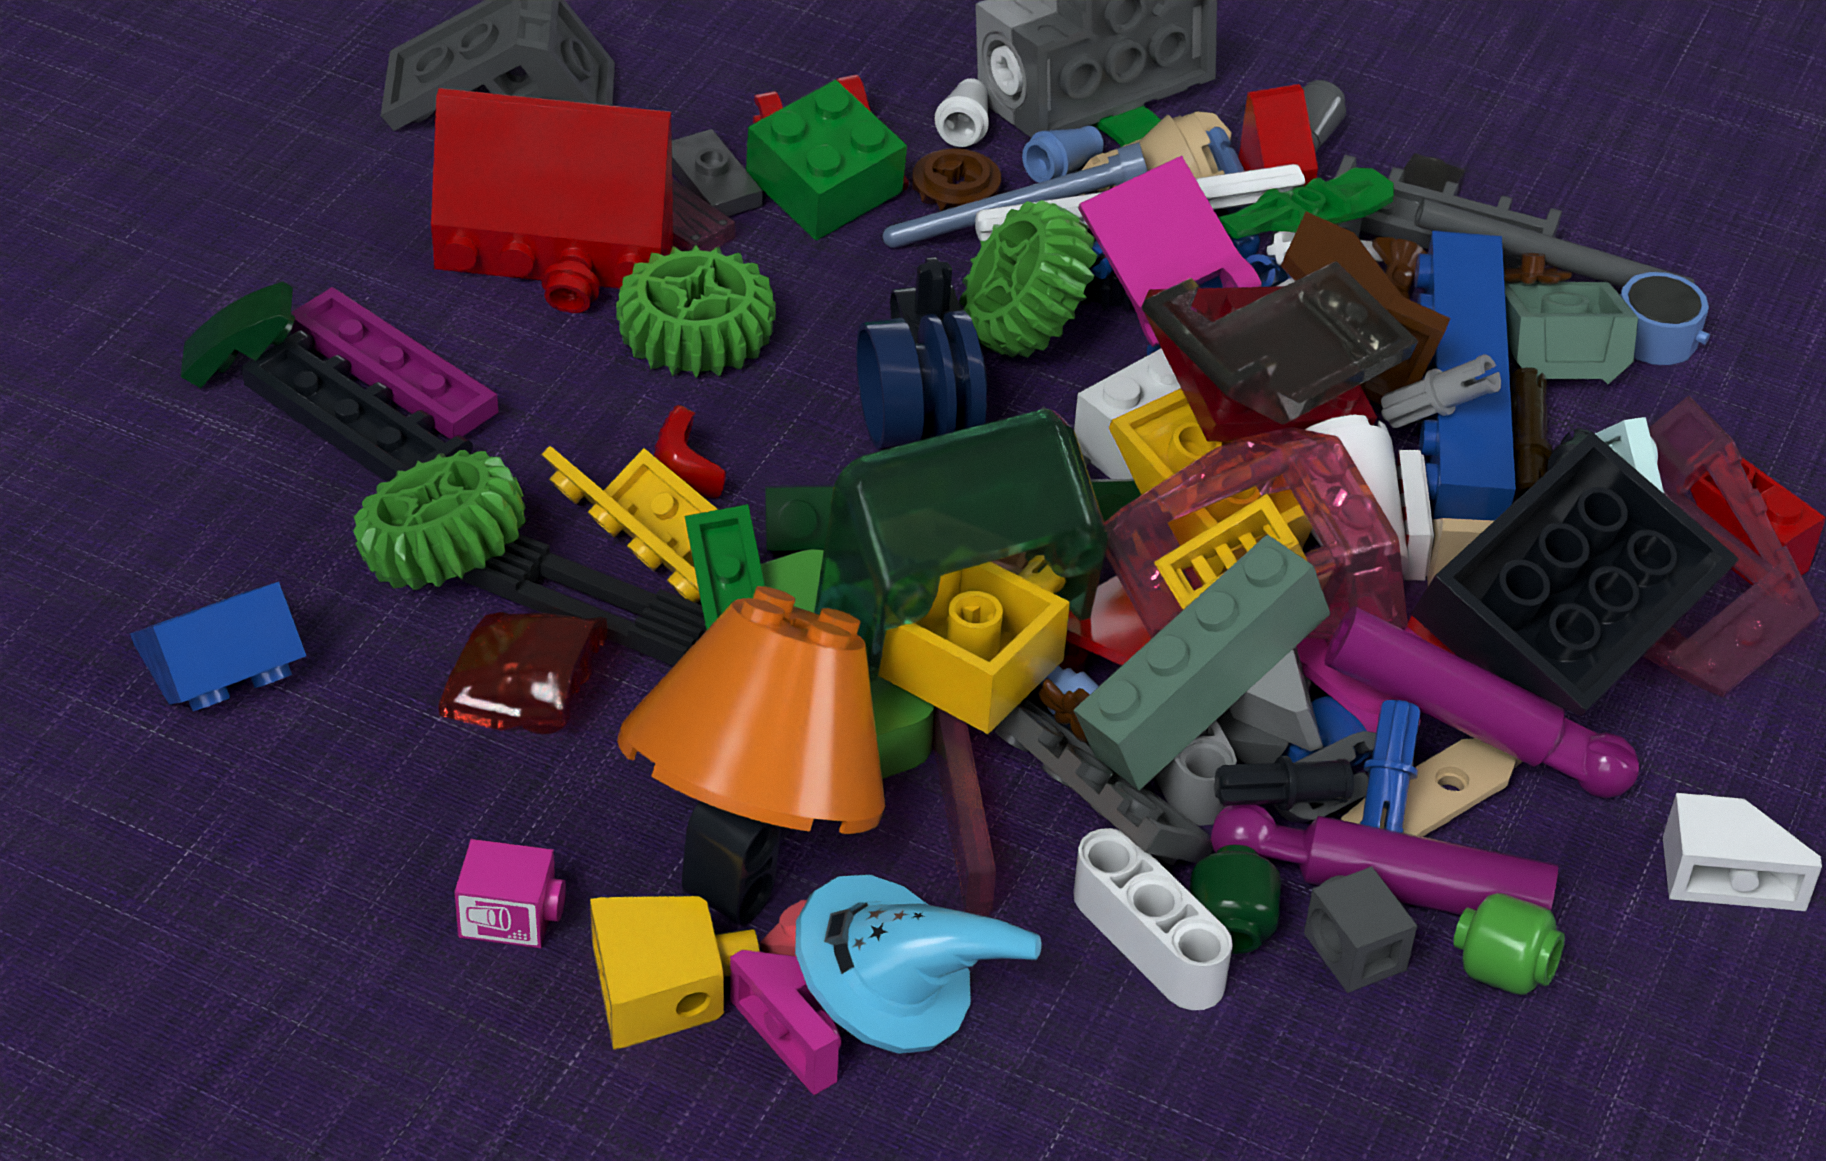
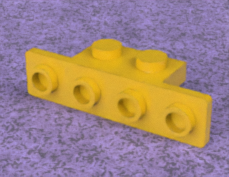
[541,446,718,603]

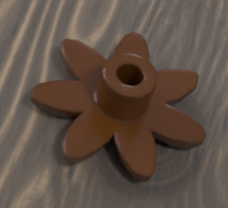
[1504,253,1572,286]
[1039,678,1090,743]

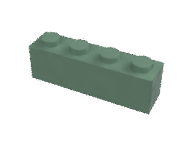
[1074,534,1330,790]

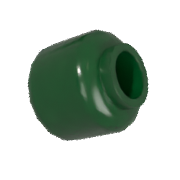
[1190,845,1281,954]

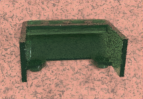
[814,409,1108,683]

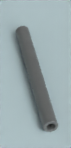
[1414,198,1694,288]

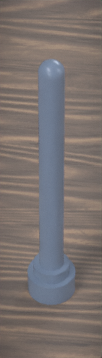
[883,142,1148,248]

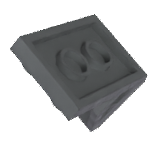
[381,0,615,131]

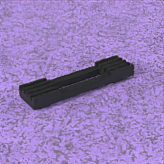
[462,534,706,666]

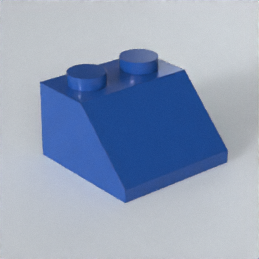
[130,581,306,711]

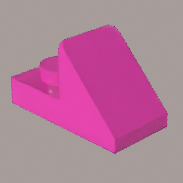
[730,950,841,1095]

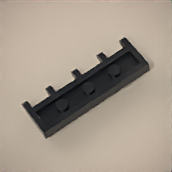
[242,331,473,482]

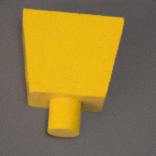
[590,896,760,1049]

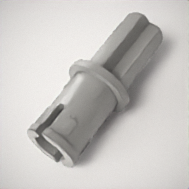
[1381,354,1501,428]

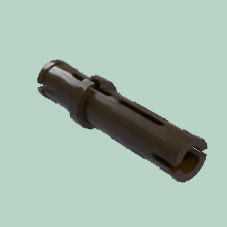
[1510,367,1553,504]

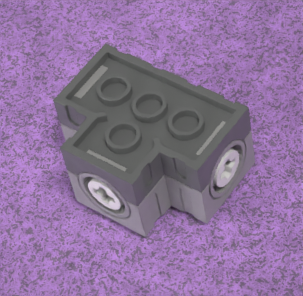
[976,0,1217,138]

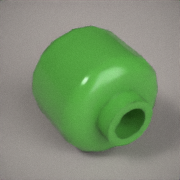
[1454,893,1565,995]

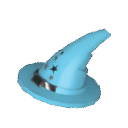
[795,875,1042,1054]

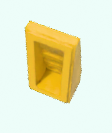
[1154,494,1307,610]

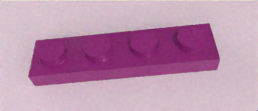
[290,287,498,439]

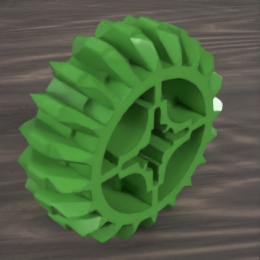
[959,200,1097,358]
[616,245,776,378]
[353,450,526,590]

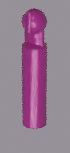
[1325,606,1639,799]
[1211,805,1558,915]

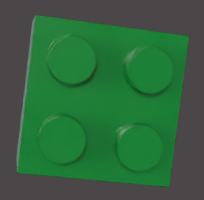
[746,80,907,241]

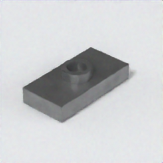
[672,129,762,221]

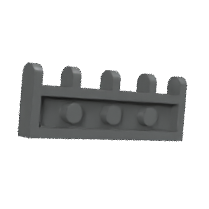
[1335,154,1562,269]

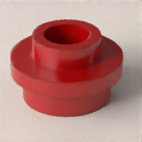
[542,261,601,313]

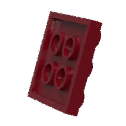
[1141,286,1377,442]

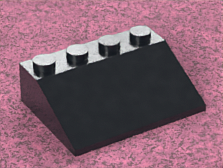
[1411,431,1739,716]

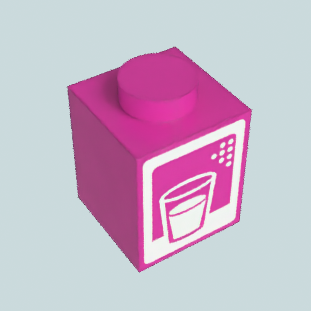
[455,839,566,948]

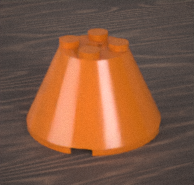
[617,586,885,834]

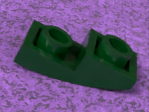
[180,282,295,389]

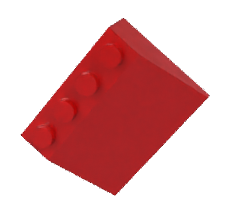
[431,88,673,289]

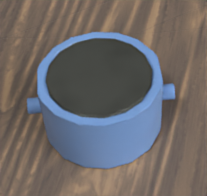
[1619,272,1710,365]

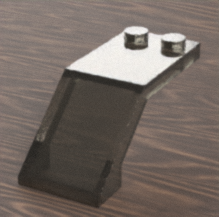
[1141,261,1419,425]

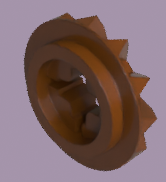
[912,148,1001,211]

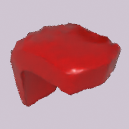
[654,405,726,499]

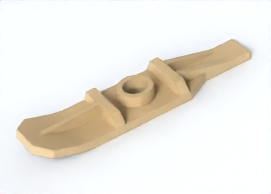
[1341,738,1523,837]

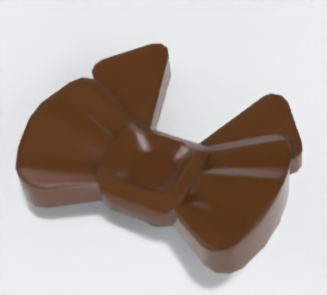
[1372,237,1427,300]

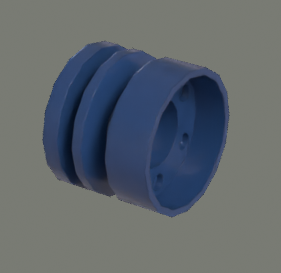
[856,310,987,449]

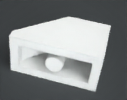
[1663,793,1822,911]

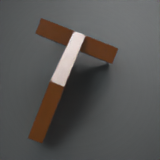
[1281,212,1451,405]

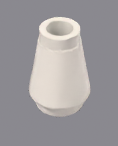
[935,79,989,147]

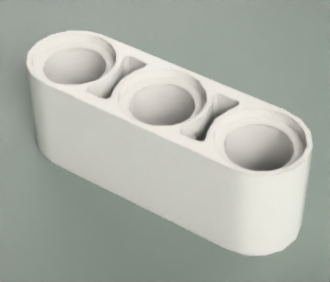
[1073,828,1232,1010]

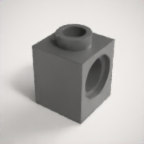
[1304,867,1417,993]

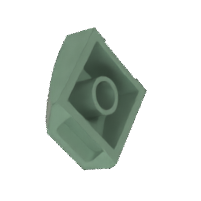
[1504,282,1638,384]

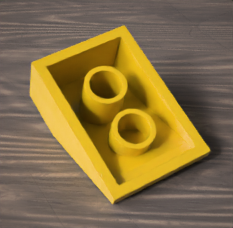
[1109,388,1323,587]

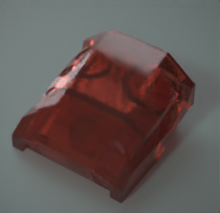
[438,612,607,734]

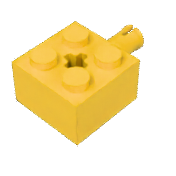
[878,546,1070,734]

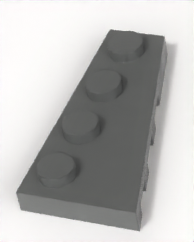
[995,697,1214,865]

